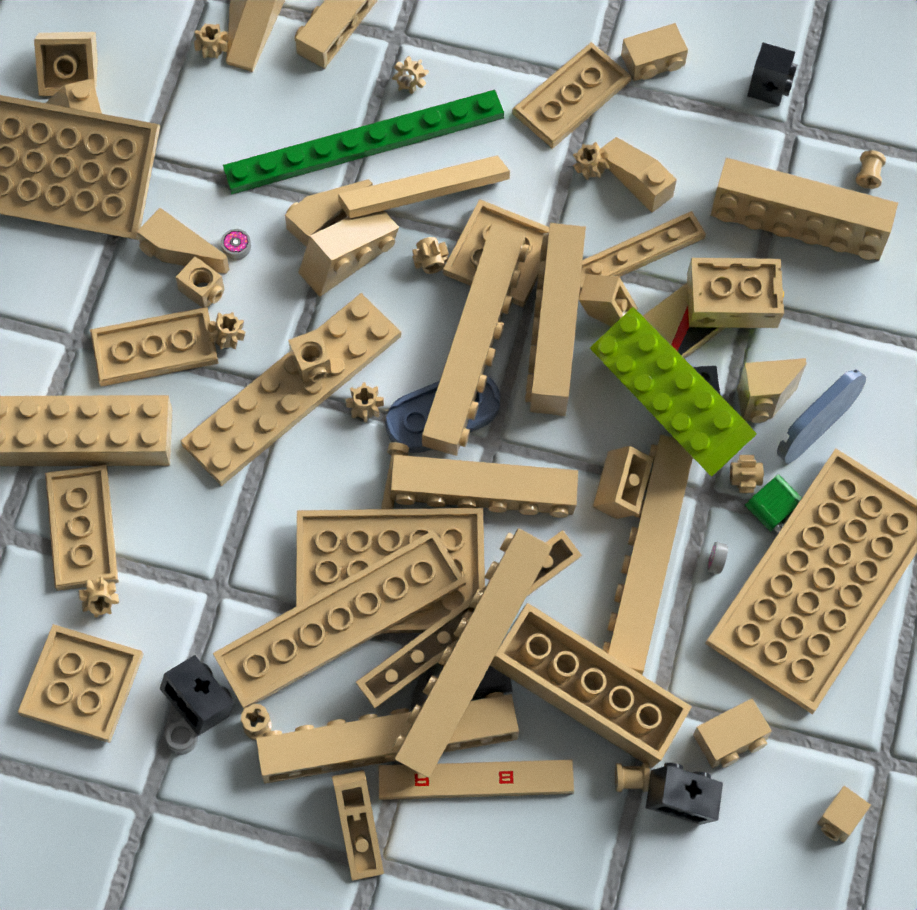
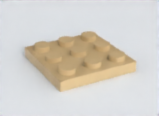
[443,199,549,307]
[18,624,144,743]

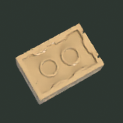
[687,258,784,328]

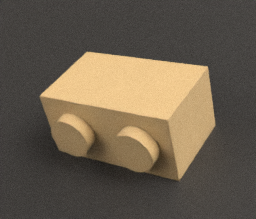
[621,23,688,81]
[593,446,654,519]
[693,698,772,769]

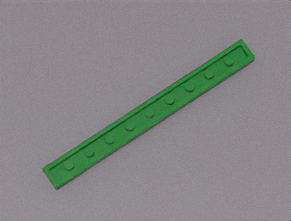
[223,89,504,194]

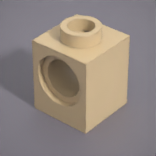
[176,257,225,308]
[288,330,331,383]
[817,785,871,843]

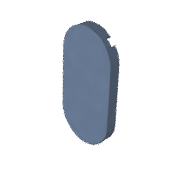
[777,369,866,463]
[385,376,500,453]

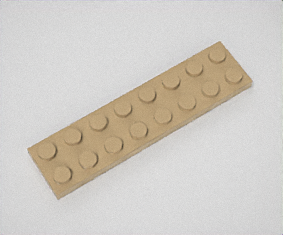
[181,293,401,486]
[213,529,466,709]

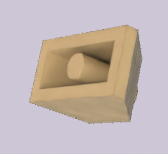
[579,274,638,327]

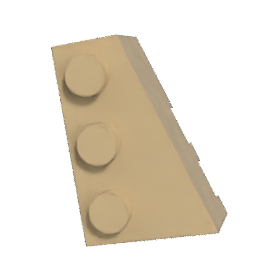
[298,210,399,297]

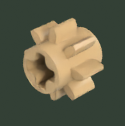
[194,23,229,59]
[392,56,429,94]
[573,142,609,180]
[412,237,449,274]
[208,312,246,350]
[346,382,384,422]
[730,455,764,493]
[79,576,119,618]

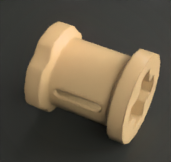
[856,150,886,189]
[241,704,272,740]
[615,763,650,792]

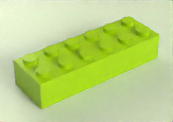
[590,307,757,477]

